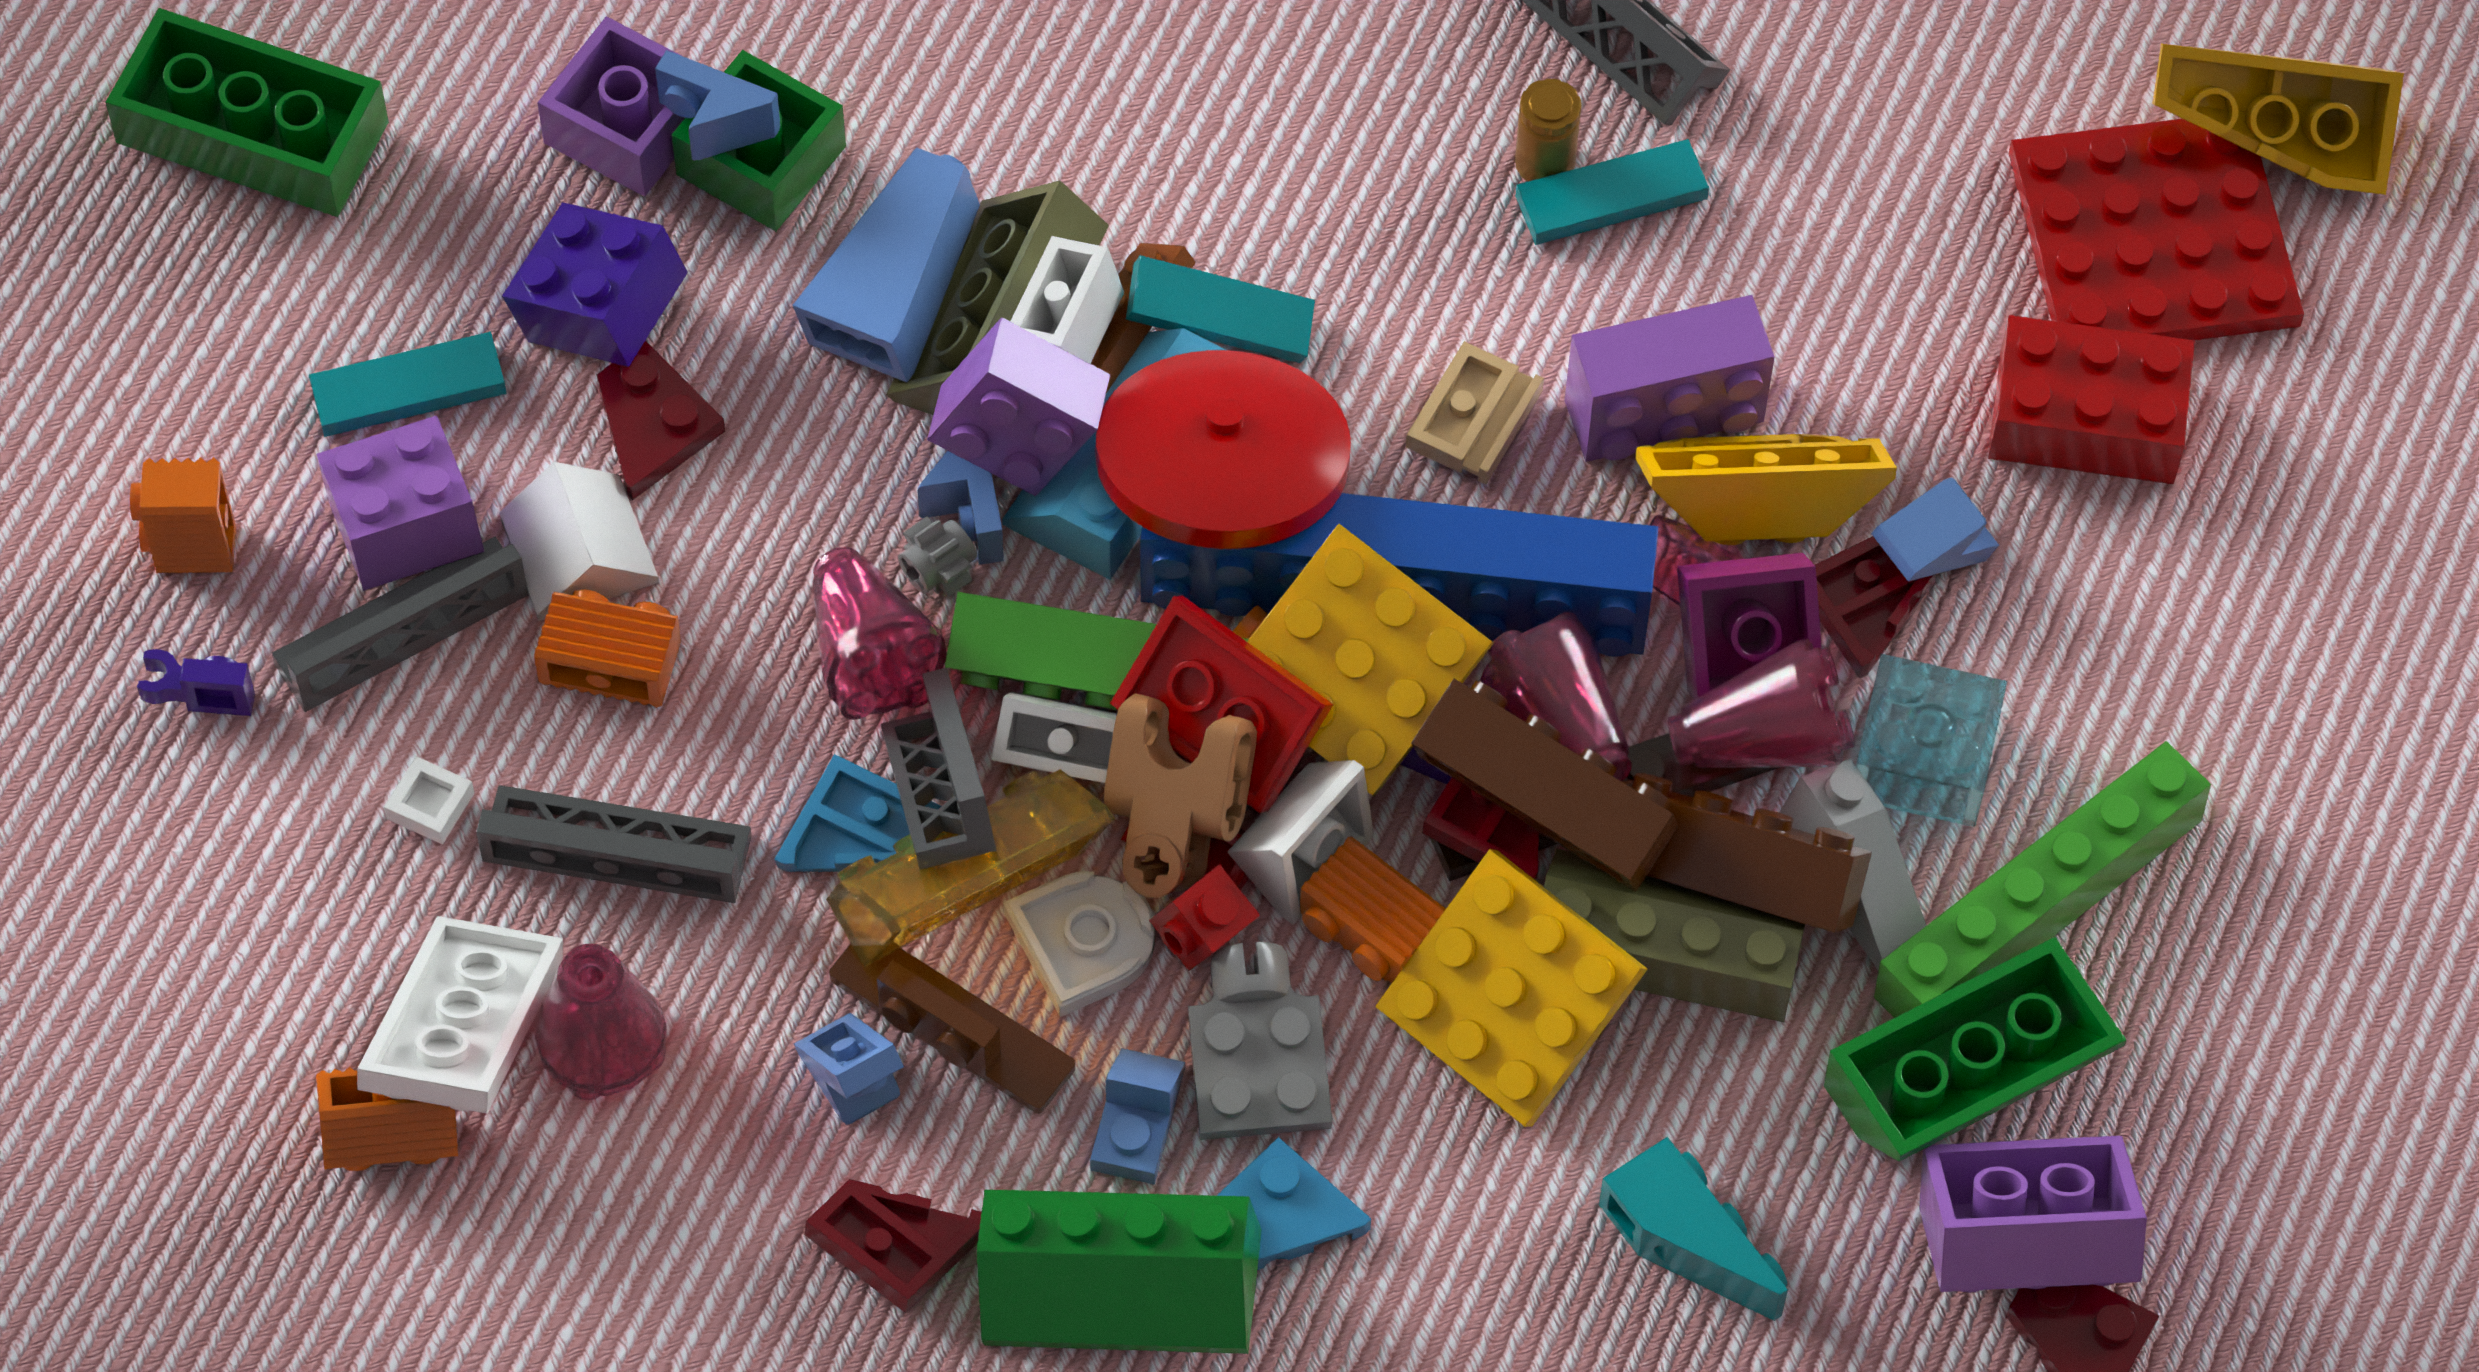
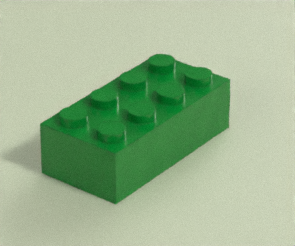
[105,8,389,217]

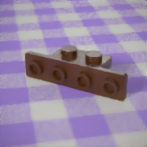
[829,928,1075,1114]

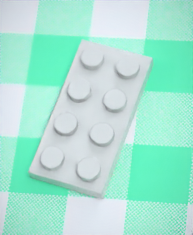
[357,916,563,1114]

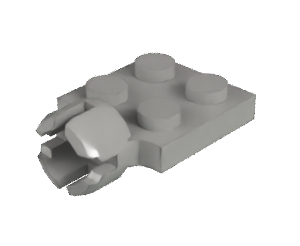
[1188,942,1332,1140]

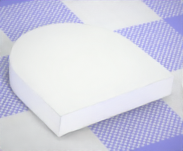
[1003,871,1155,1017]

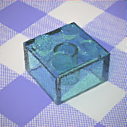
[1856,654,2007,827]

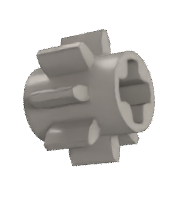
[898,516,977,597]

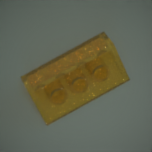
[826,769,1115,967]

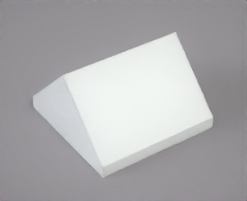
[499,462,659,621]
[1228,760,1374,925]

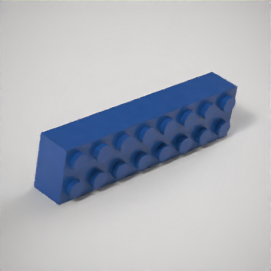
[1140,493,1659,657]

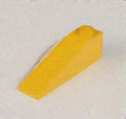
[2152,43,2404,195]

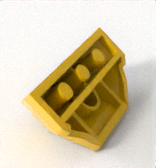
[1636,434,1897,545]

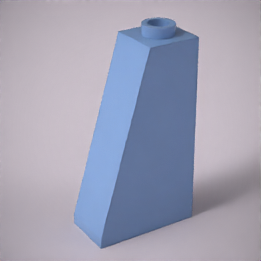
[792,147,980,382]

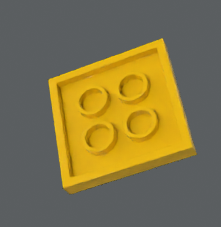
[1247,524,1494,797]
[1375,849,1648,1127]

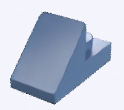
[655,50,781,161]
[917,451,1004,565]
[1871,477,1999,581]
[794,1013,904,1125]
[1090,1048,1185,1185]

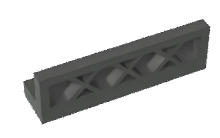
[1522,0,1730,125]
[272,536,528,712]
[880,668,997,870]
[476,785,752,903]

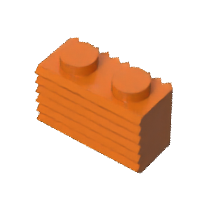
[130,457,236,573]
[534,589,681,708]
[1300,836,1446,984]
[316,1067,458,1171]

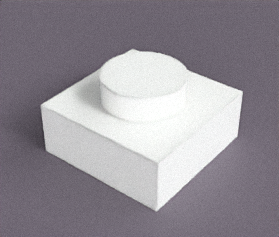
[384,756,474,845]

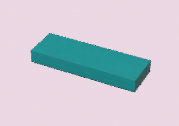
[1515,139,1709,245]
[1126,255,1315,363]
[309,332,507,437]

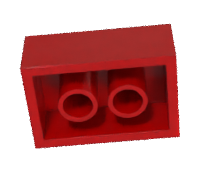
[1988,315,2195,484]

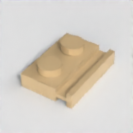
[1406,341,1544,484]

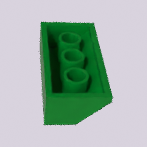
[1824,937,2126,1162]
[977,1189,1262,1354]

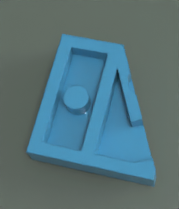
[774,754,942,872]
[1217,1137,1371,1270]

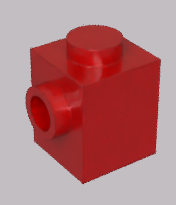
[1149,864,1260,971]

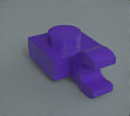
[137,649,255,716]

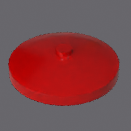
[1095,350,1351,549]

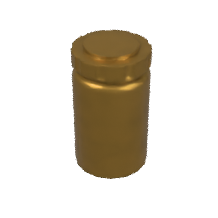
[1515,79,1581,181]

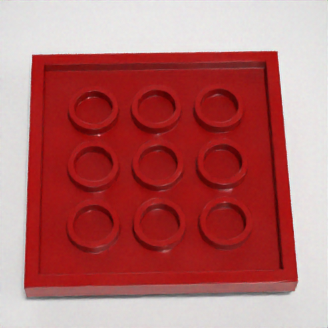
[2008,119,2304,340]

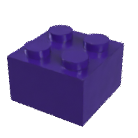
[502,202,688,367]

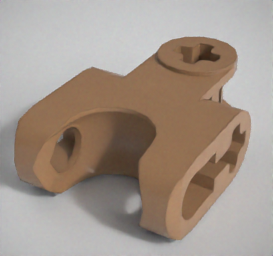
[1104,694,1257,898]

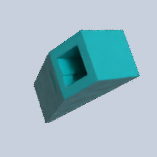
[1599,1137,1788,1321]

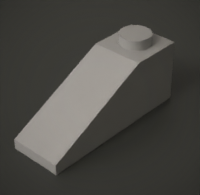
[1779,759,1927,970]

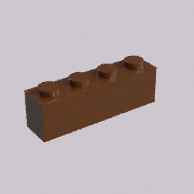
[1411,678,1678,892]
[1622,773,1872,933]

